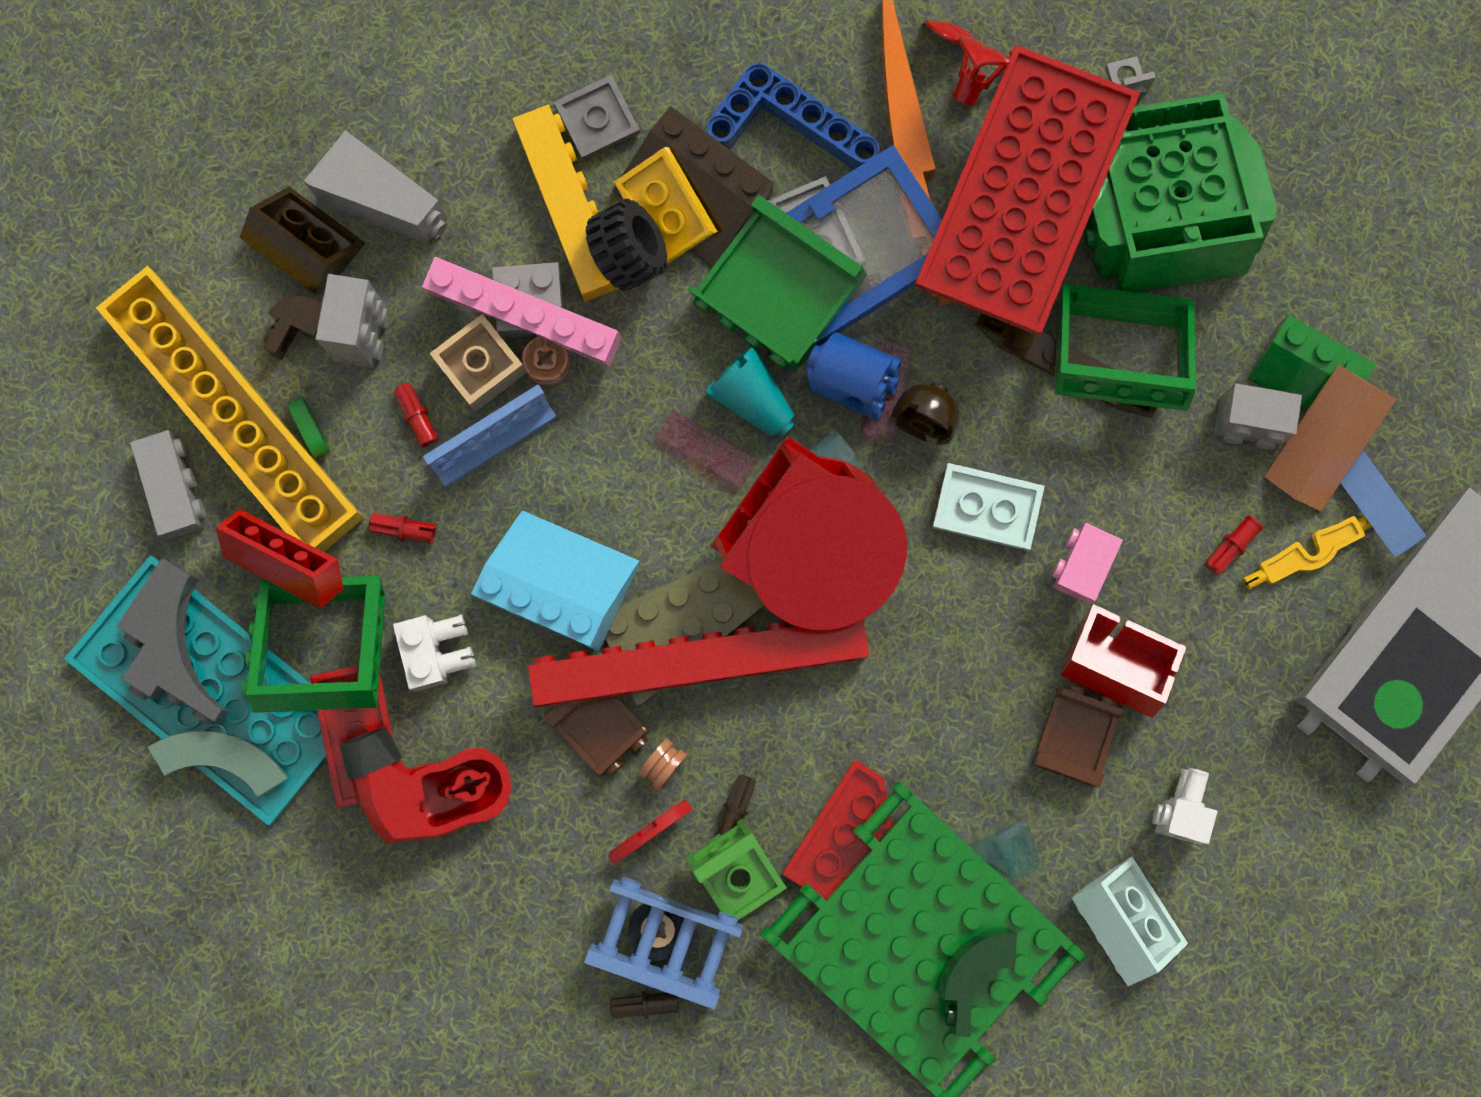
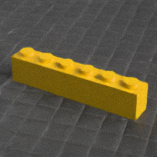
[513,105,619,302]

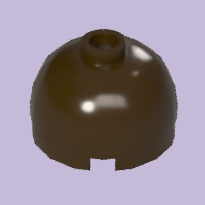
[891,383,959,445]

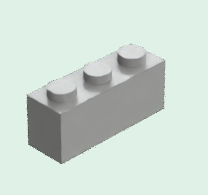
[130,430,206,540]

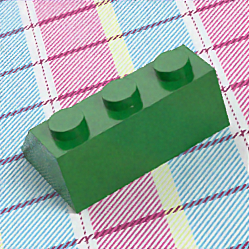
[1248,315,1376,412]

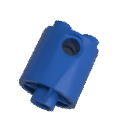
[806,332,902,421]

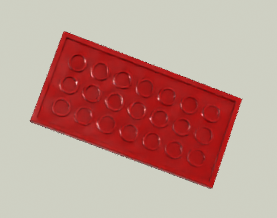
[915,45,1140,336]

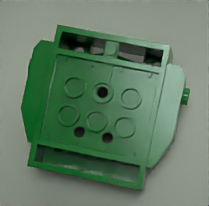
[1083,93,1278,292]

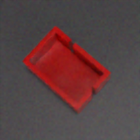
[1060,604,1186,718]

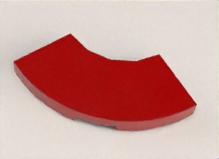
[608,800,693,865]

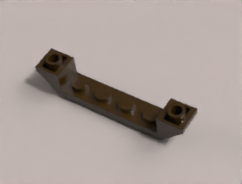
[975,313,1158,418]

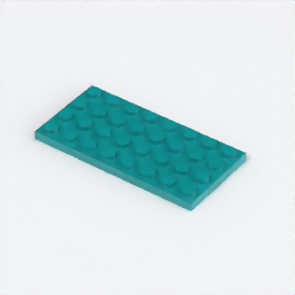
[64,555,327,826]

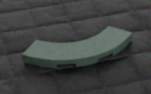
[148,731,289,797]

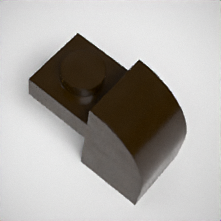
[263,296,322,360]

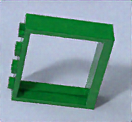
[1054,283,1196,411]
[242,575,386,713]

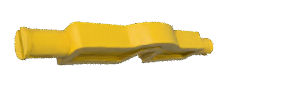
[1242,516,1372,590]

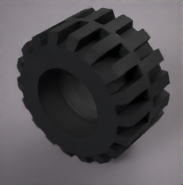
[586,199,667,291]

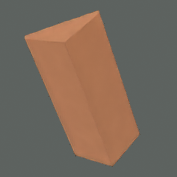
[1264,364,1397,511]

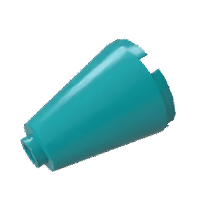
[705,346,795,437]

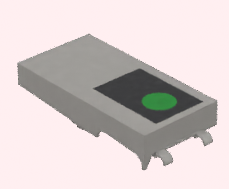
[1292,487,1481,784]

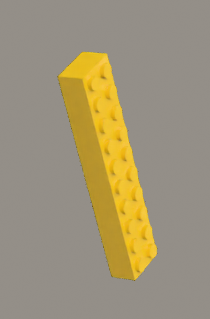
[96,266,364,552]

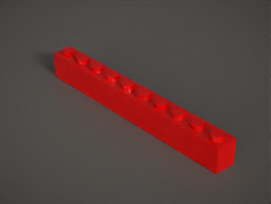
[528,620,869,708]

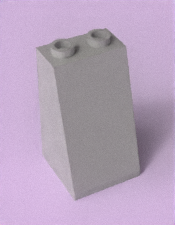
[304,130,448,244]

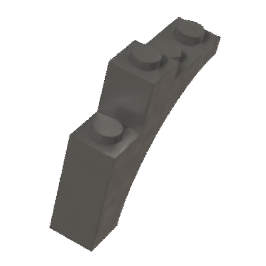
[116,558,230,725]

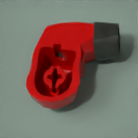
[340,727,511,844]

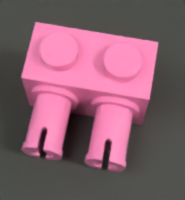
[1052,523,1123,605]

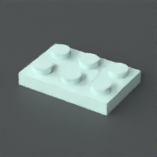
[932,463,1045,551]

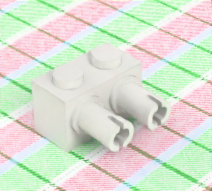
[393,614,476,692]
[1152,768,1217,844]

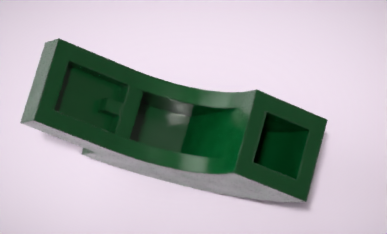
[938,929,1017,1037]

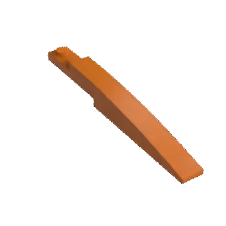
[881,0,952,306]

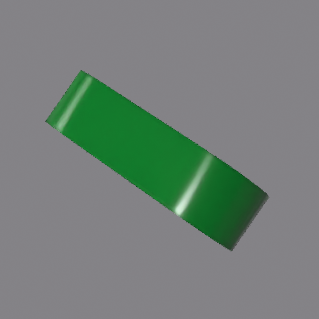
[287,397,330,459]

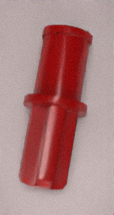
[394,383,439,448]
[369,513,437,544]
[1205,515,1263,574]

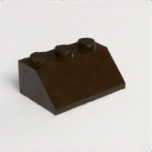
[239,186,365,294]

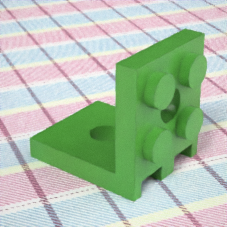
[685,819,787,920]

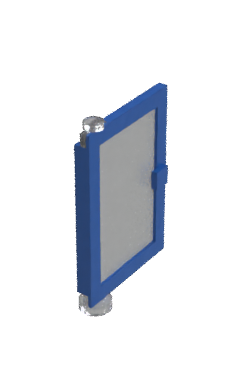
[786,145,942,347]

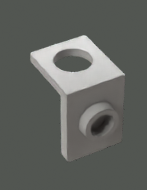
[1107,56,1156,98]

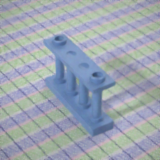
[584,877,743,1010]

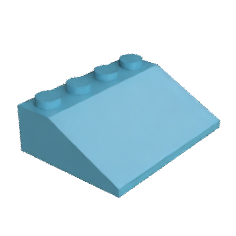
[471,511,640,653]

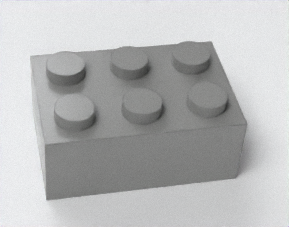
[316,274,389,368]

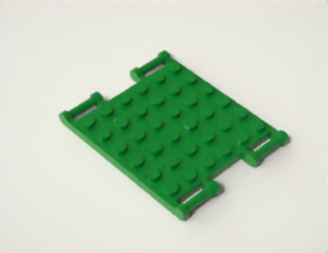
[760,781,1087,1097]

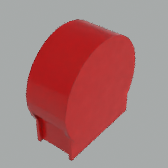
[710,436,907,630]

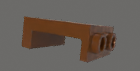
[1031,684,1125,788]
[544,696,649,777]

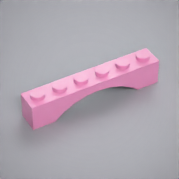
[422,257,623,367]

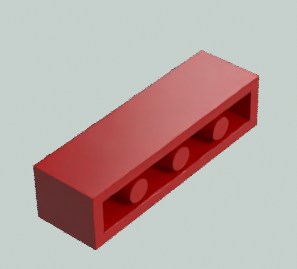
[216,509,344,608]

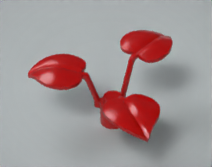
[922,20,1014,106]

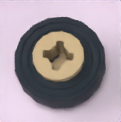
[628,903,684,961]

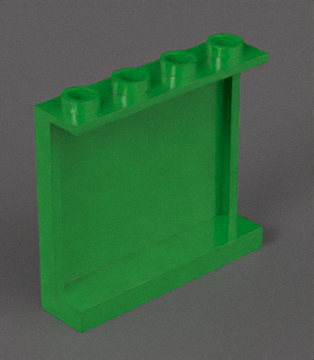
[688,194,867,370]

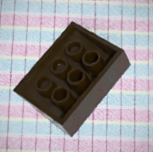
[612,106,774,267]

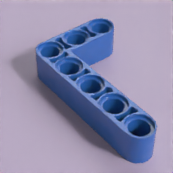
[707,63,879,169]

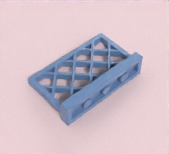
[423,385,557,488]

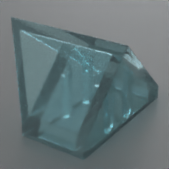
[968,819,1042,882]

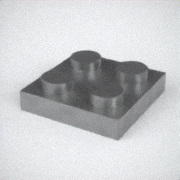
[554,74,640,161]

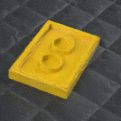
[614,147,717,265]

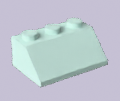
[1072,857,1188,986]

